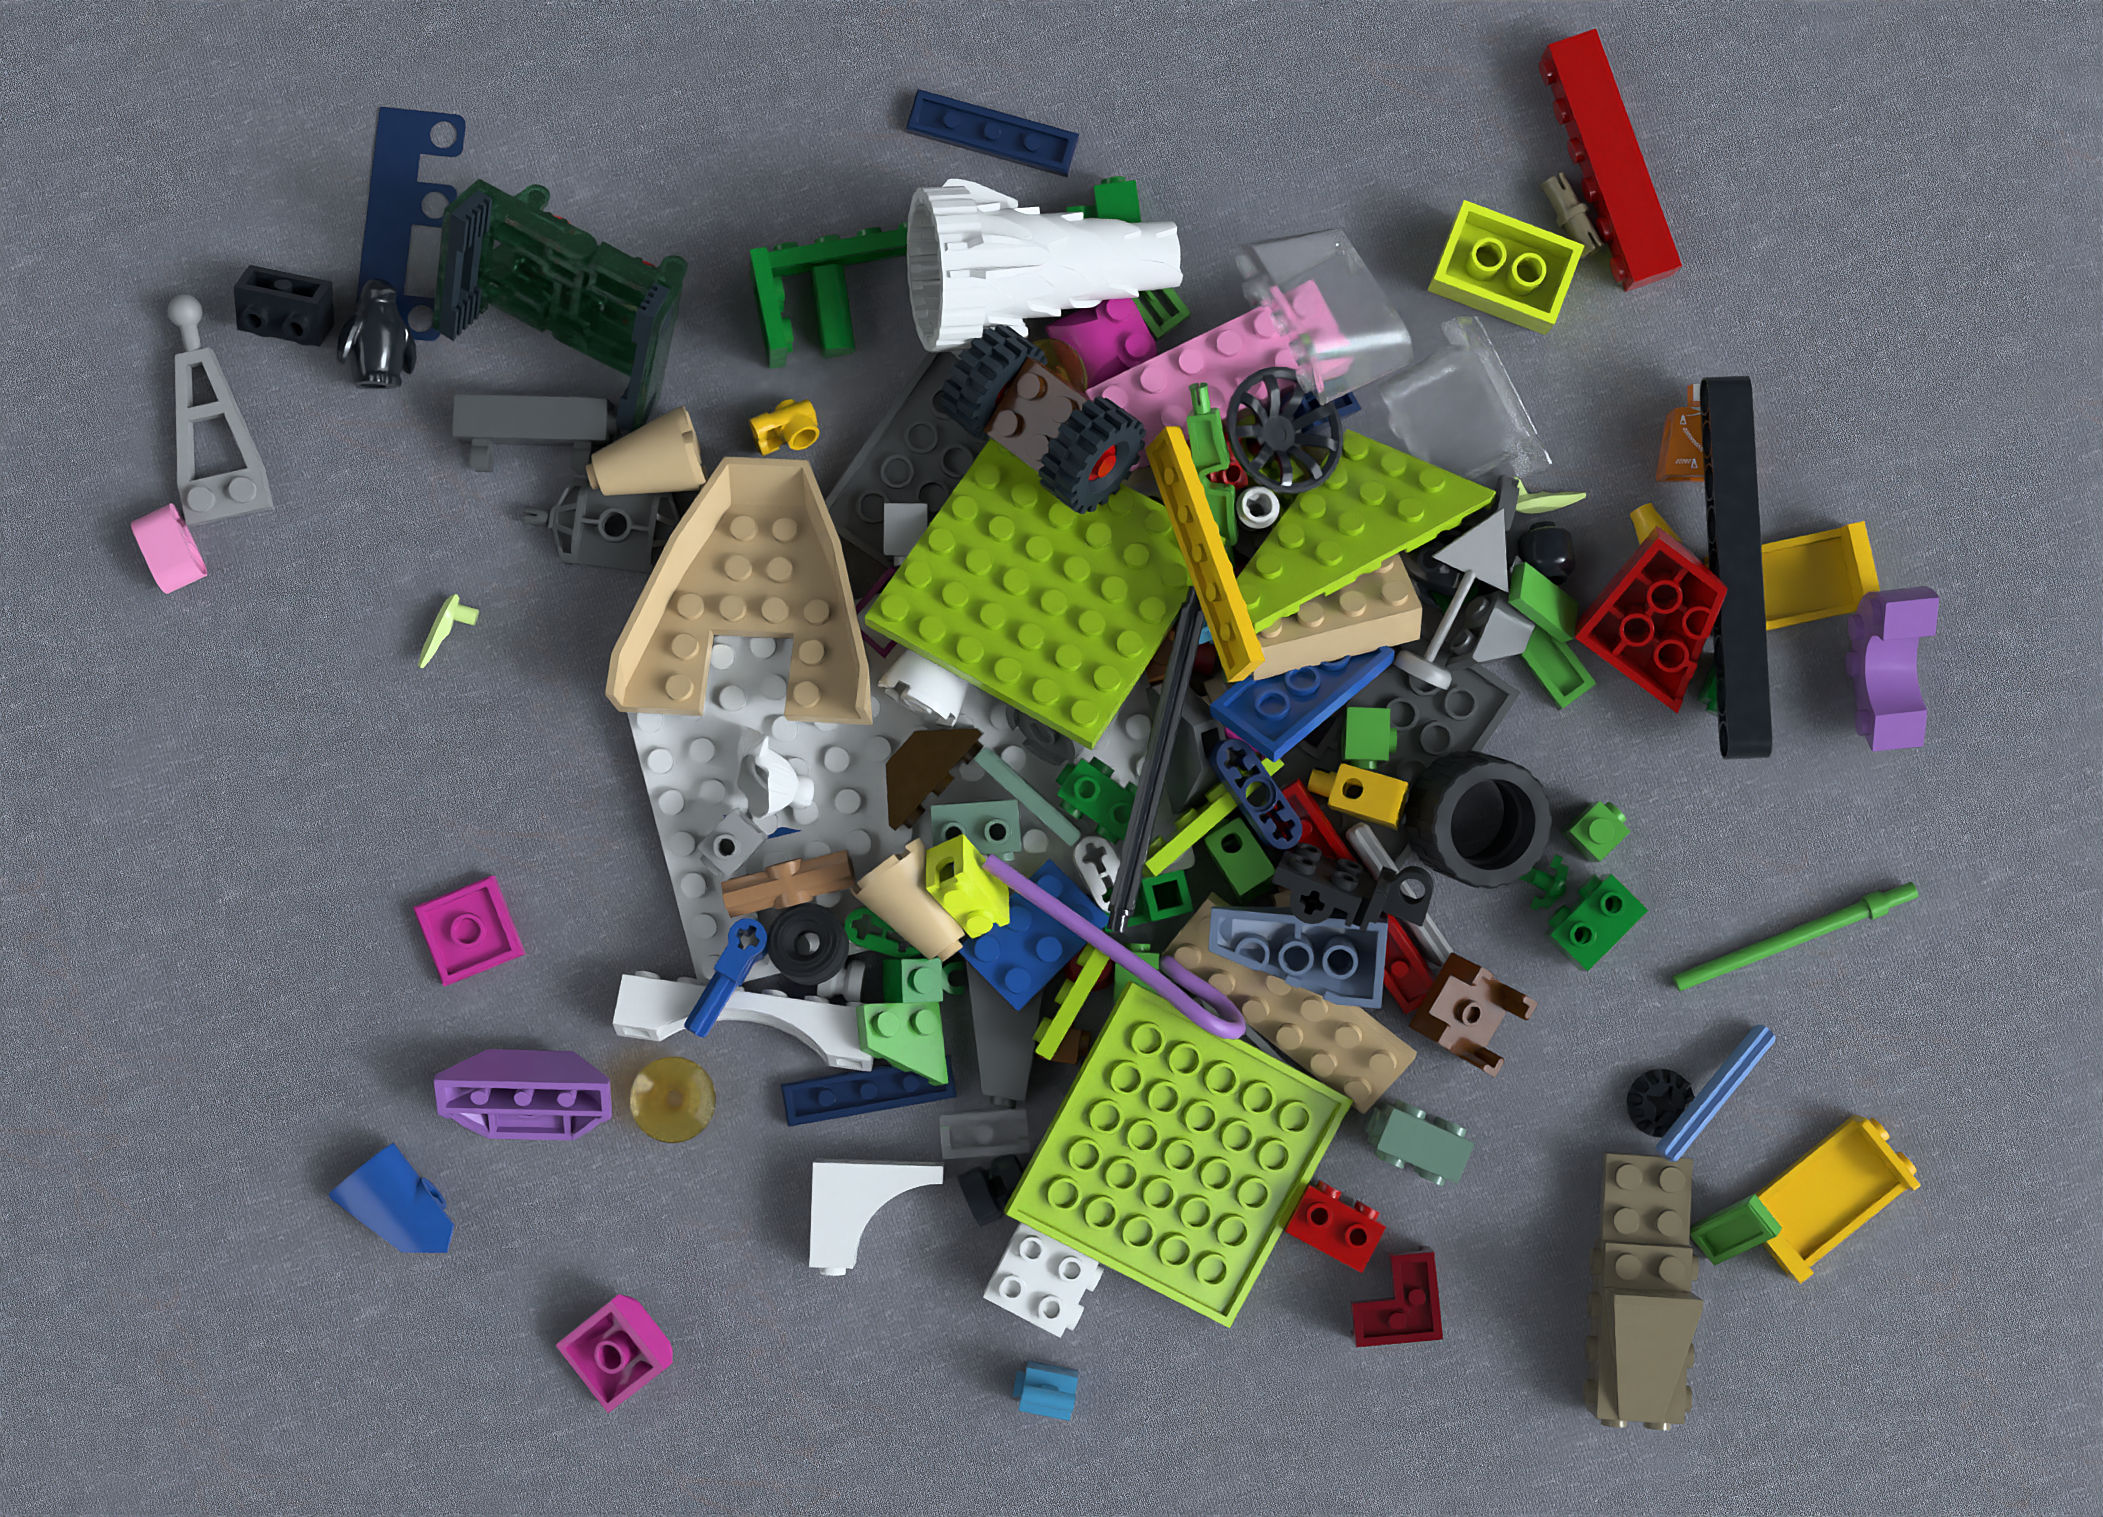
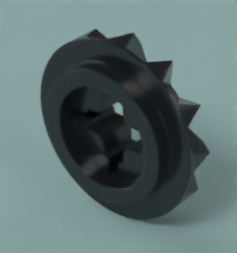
[1626,1069,1695,1138]

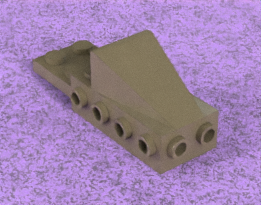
[1582,1152,1704,1430]

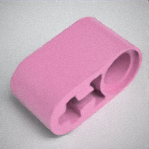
[131,503,207,594]

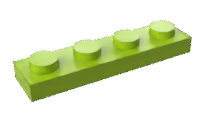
[1142,751,1284,877]

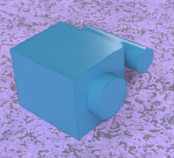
[1012,1360,1078,1421]

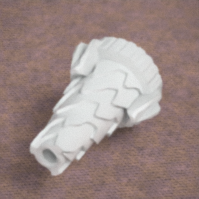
[907,179,1183,360]

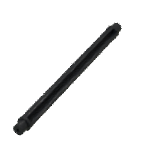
[1107,586,1205,933]

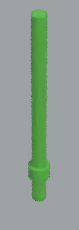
[1672,882,1918,992]

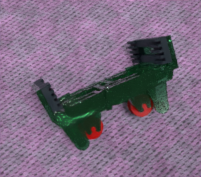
[432,179,688,432]

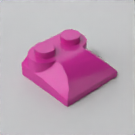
[1045,298,1158,394]
[556,1294,673,1413]

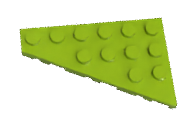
[1236,429,1496,634]

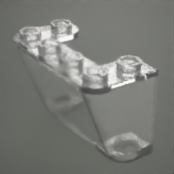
[1235,226,1414,406]

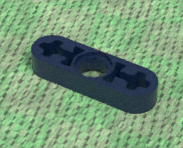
[1210,739,1302,849]

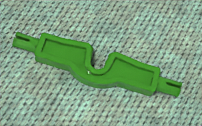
[1186,382,1239,569]

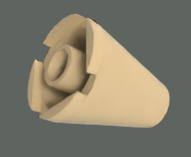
[586,406,708,496]
[850,838,965,962]

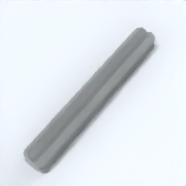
[1346,822,1453,966]

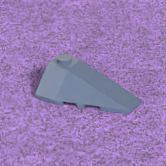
[1208,906,1388,1009]

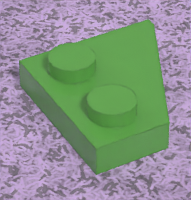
[855,1001,948,1086]

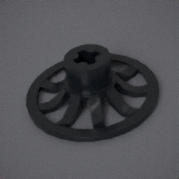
[1226,367,1343,494]

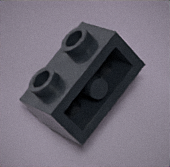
[234,265,334,347]

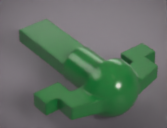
[1519,854,1569,911]

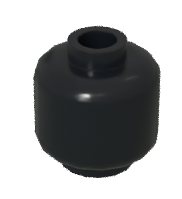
[1517,521,1576,586]

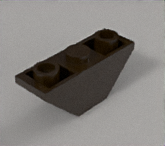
[885,727,984,831]

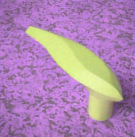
[1515,477,1586,514]
[418,594,479,668]

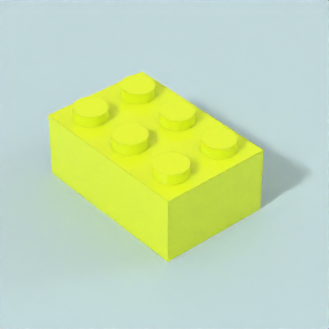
[1427,200,1585,335]

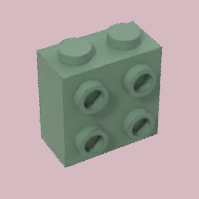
[1364,1099,1475,1186]

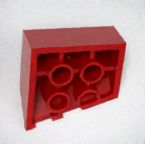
[1575,526,1728,714]

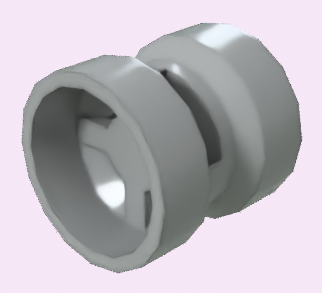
[817,960,867,1002]

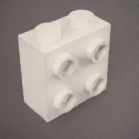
[983,1222,1104,1338]

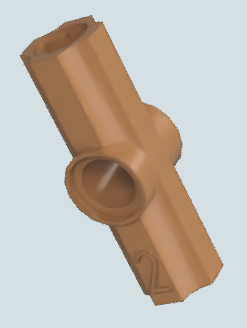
[721,849,857,918]

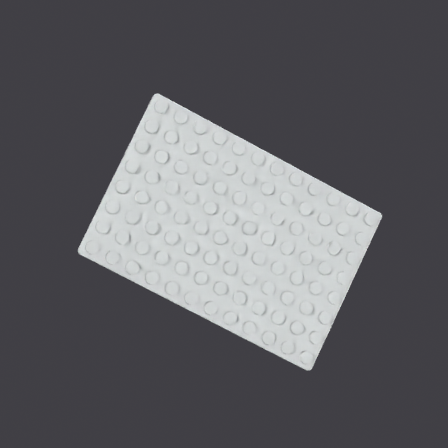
[627,593,1195,986]

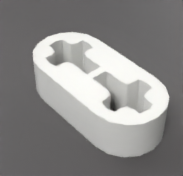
[1072,836,1120,914]

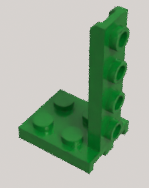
[749,221,908,369]

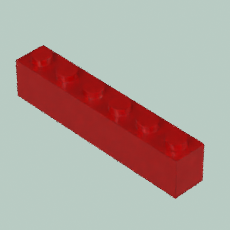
[1539,28,1682,292]

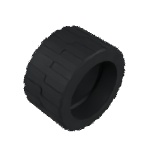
[1404,750,1552,889]

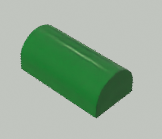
[810,264,856,359]

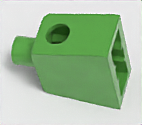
[1204,815,1277,906]

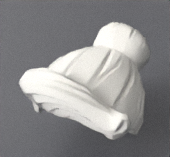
[736,728,814,819]

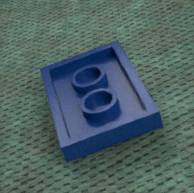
[958,858,1109,1012]

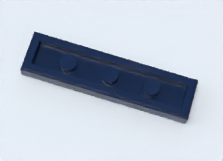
[906,89,1079,178]
[781,1054,957,1127]

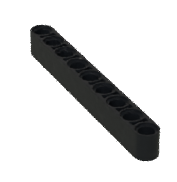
[1700,376,1772,760]

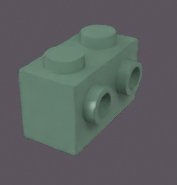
[930,798,1022,865]

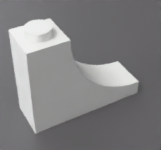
[809,1158,945,1276]

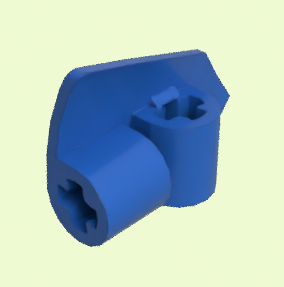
[329,1143,455,1253]

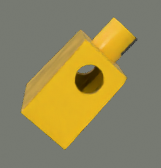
[1307,763,1410,831]

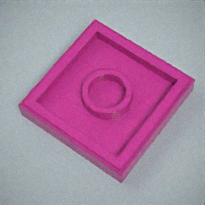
[413,875,526,987]

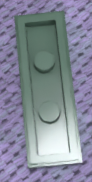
[973,747,1081,847]

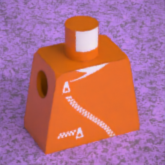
[1656,384,1704,482]

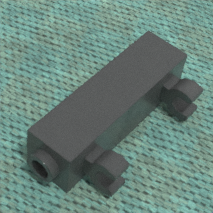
[452,394,621,475]

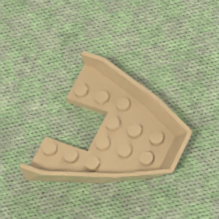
[605,457,873,725]

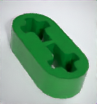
[844,906,920,959]

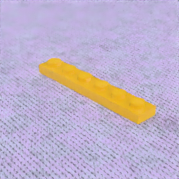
[1145,426,1265,682]

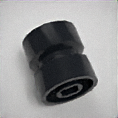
[958,1150,1024,1227]

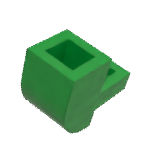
[1101,869,1194,933]

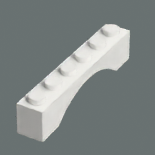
[612,971,874,1072]

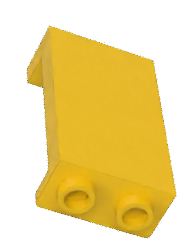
[1704,521,1880,631]
[1755,1114,1921,1284]

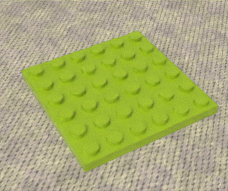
[864,438,1226,751]
[1003,980,1353,1328]

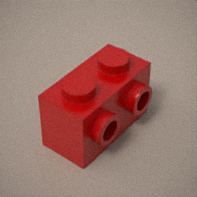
[1284,1180,1386,1273]

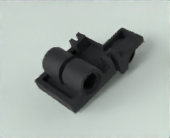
[1272,842,1434,933]

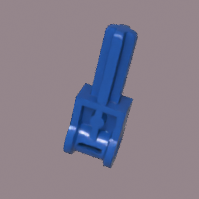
[684,918,768,1038]

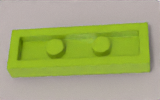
[1032,943,1109,1060]

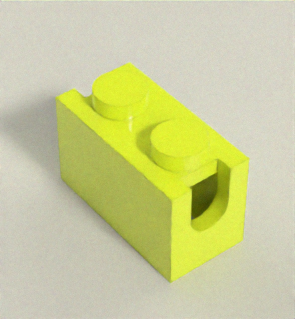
[926,834,1010,939]

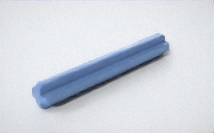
[1656,1024,1775,1162]

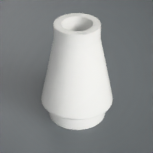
[1236,486,1279,531]

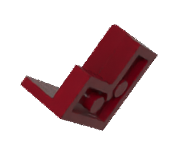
[1350,1246,1443,1348]

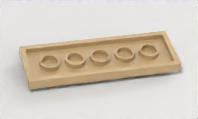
[1161,892,1417,1115]

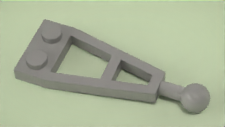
[167,294,274,527]

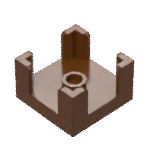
[1408,952,1538,1078]

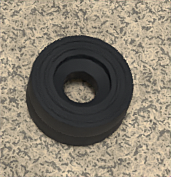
[767,903,849,985]

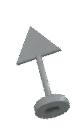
[1393,507,1508,690]

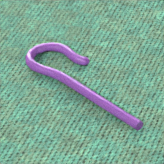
[982,853,1246,1040]

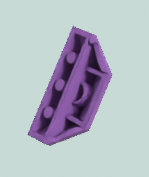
[434,1049,612,1141]

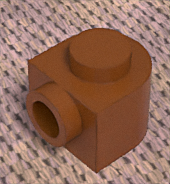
[1035,1016,1091,1064]

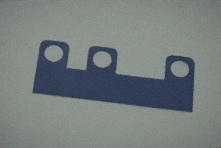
[356,107,466,341]

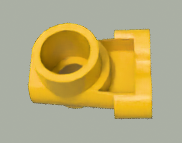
[748,399,820,457]

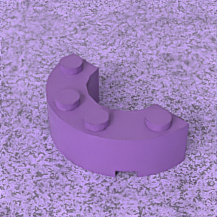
[1845,586,1939,752]

